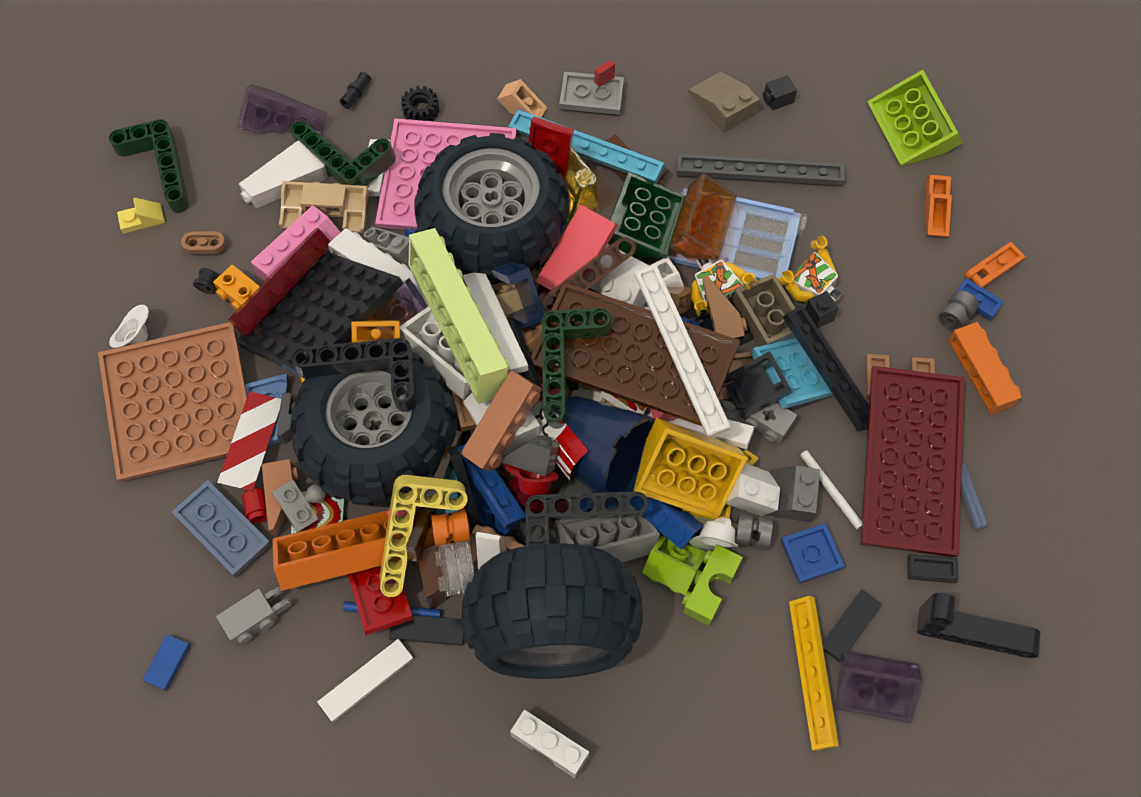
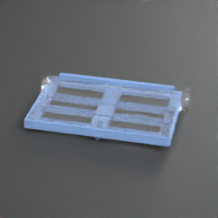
[668,187,808,288]

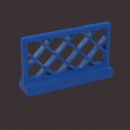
[453,444,526,537]

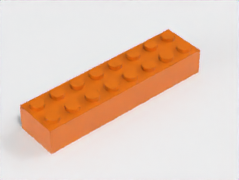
[273,507,471,591]

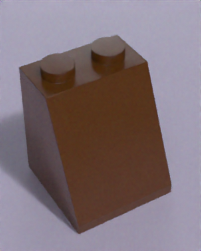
[417,536,478,609]

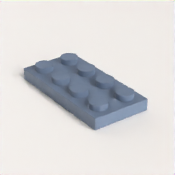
[172,480,271,577]

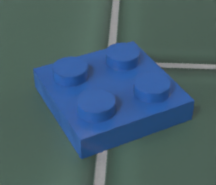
[780,523,845,584]

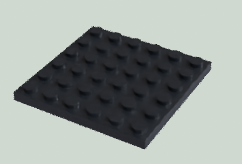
[237,252,404,380]

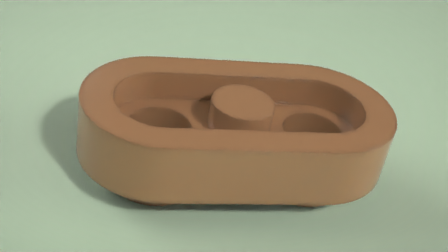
[181,231,226,254]

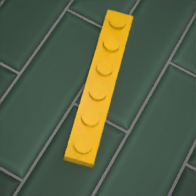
[789,596,839,751]

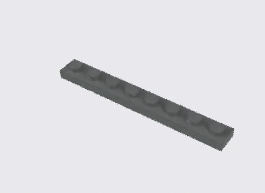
[677,153,845,186]

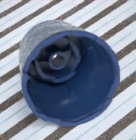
[556,396,656,506]

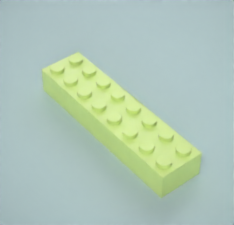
[409,228,510,404]

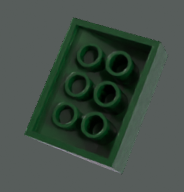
[608,172,687,259]

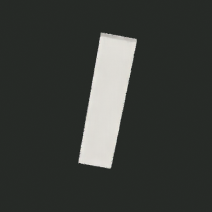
[317,639,414,723]

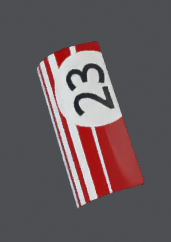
[530,395,588,483]

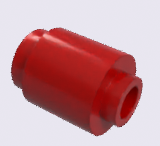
[241,487,267,524]

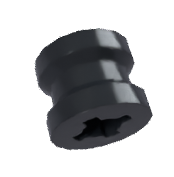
[193,268,220,294]

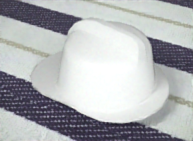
[109,305,149,348]
[689,518,738,550]

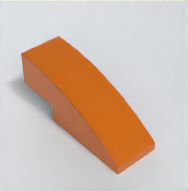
[925,175,952,237]

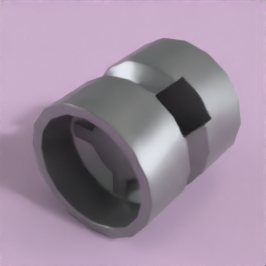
[938,290,979,331]
[735,514,773,550]

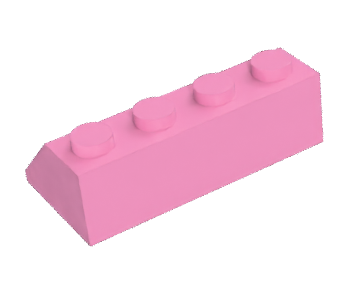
[251,205,341,281]

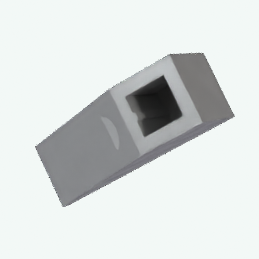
[362,226,411,271]

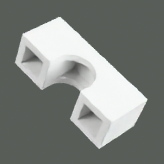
[510,710,589,778]

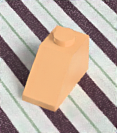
[497,79,547,117]

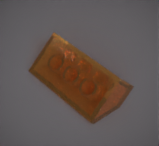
[669,173,737,259]

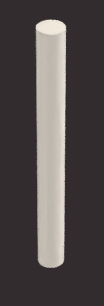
[800,450,862,530]

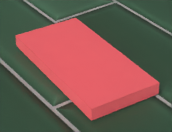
[536,205,618,290]

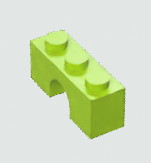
[682,544,743,626]

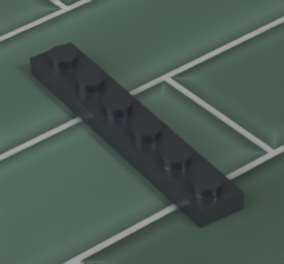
[782,304,869,432]

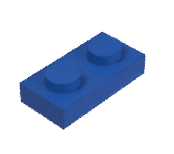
[957,278,1004,321]

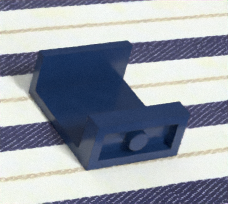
[492,261,544,328]

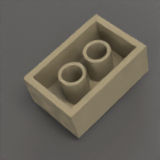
[733,274,796,347]

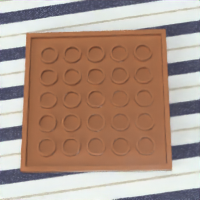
[98,322,247,482]

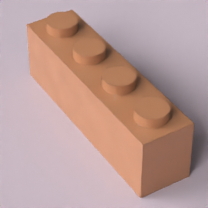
[461,370,542,472]

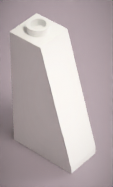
[239,140,328,208]

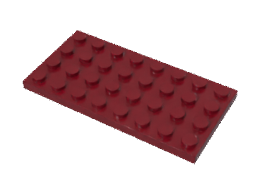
[860,366,965,558]

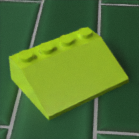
[867,70,963,167]

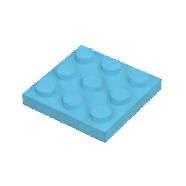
[750,338,833,409]

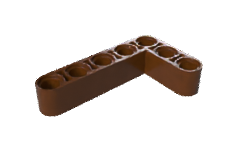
[541,237,636,313]

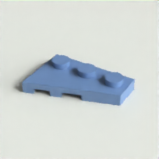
[246,373,289,446]

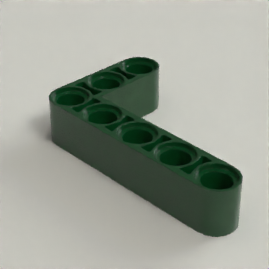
[108,119,189,213]
[290,121,396,186]
[542,308,612,429]

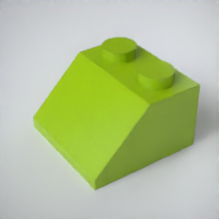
[642,535,707,595]

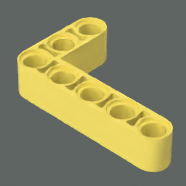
[380,475,467,597]

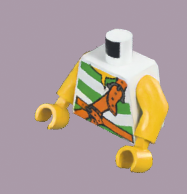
[778,236,842,303]
[691,255,758,316]

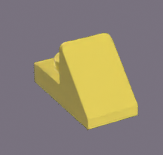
[117,198,165,234]

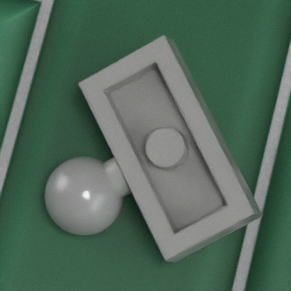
[272,480,325,532]

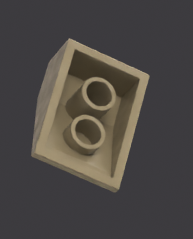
[688,72,760,133]

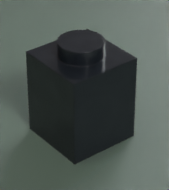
[763,75,797,111]
[805,291,839,328]

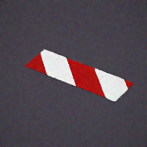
[217,391,281,491]

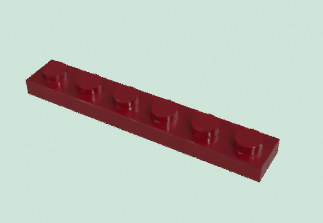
[228,228,331,336]

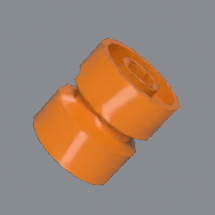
[431,510,470,547]

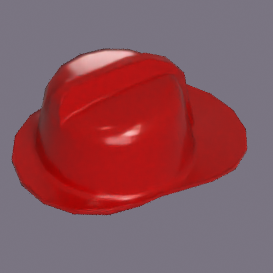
[505,464,558,496]

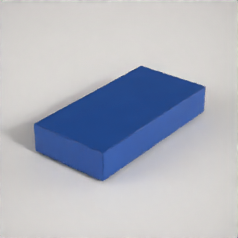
[142,635,191,691]

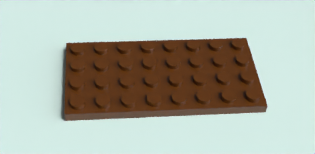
[531,282,740,426]

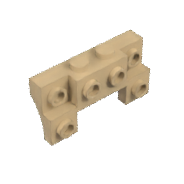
[279,181,369,234]

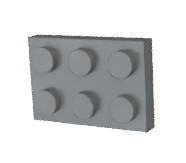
[559,71,624,115]

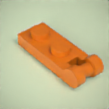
[964,242,1026,289]

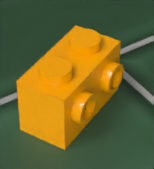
[213,265,260,311]

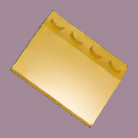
[633,418,748,519]

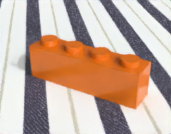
[948,322,1022,415]

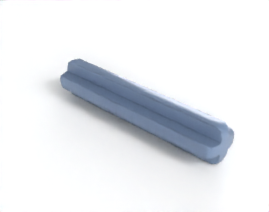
[961,463,989,530]

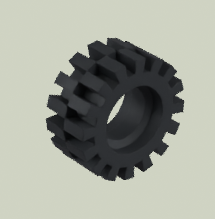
[401,86,439,122]

